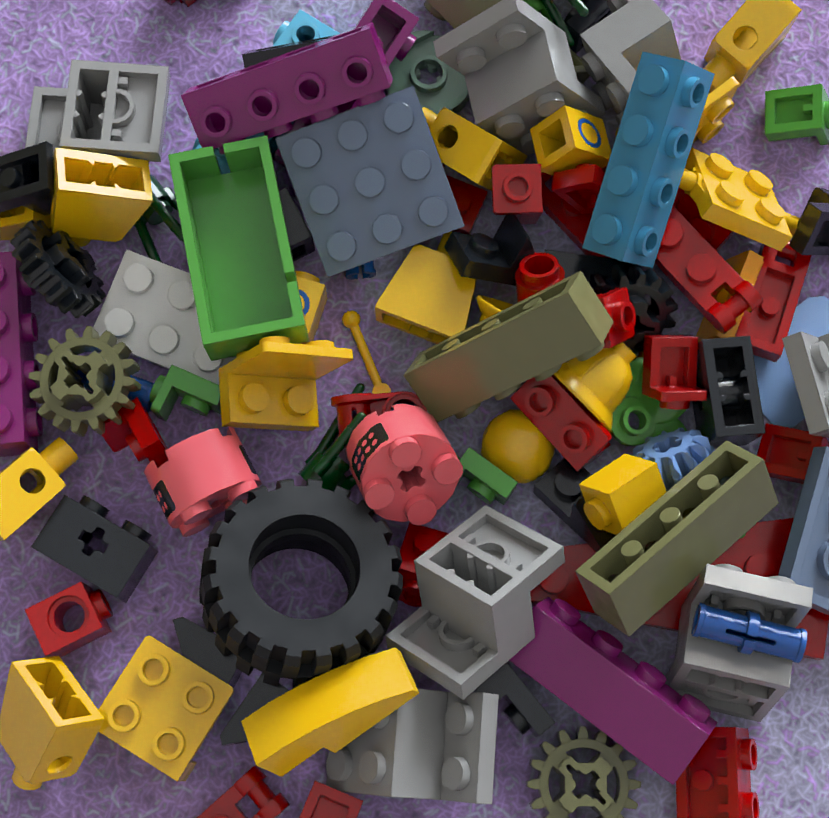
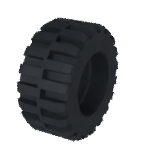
[199,479,403,688]

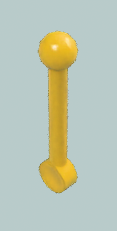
[342,310,391,394]

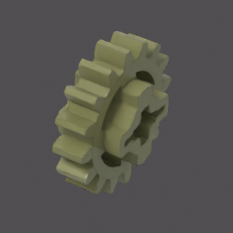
[29,326,142,437]
[525,726,641,818]

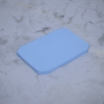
[753,296,829,428]

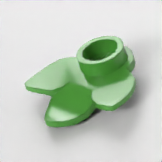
[611,357,687,446]

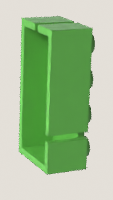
[168,135,309,361]

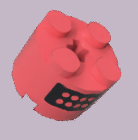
[346,403,463,525]
[144,426,262,537]

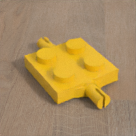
[679,148,800,251]

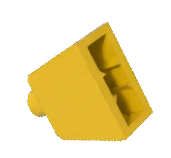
[703,0,802,93]
[422,107,527,191]
[51,148,153,247]
[375,231,477,344]
[0,437,79,541]
[0,655,104,790]

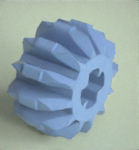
[633,428,714,491]

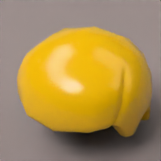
[481,409,555,484]

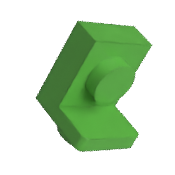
[765,84,829,145]
[149,365,221,421]
[457,447,518,505]

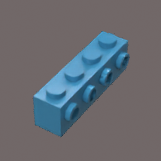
[582,51,715,268]

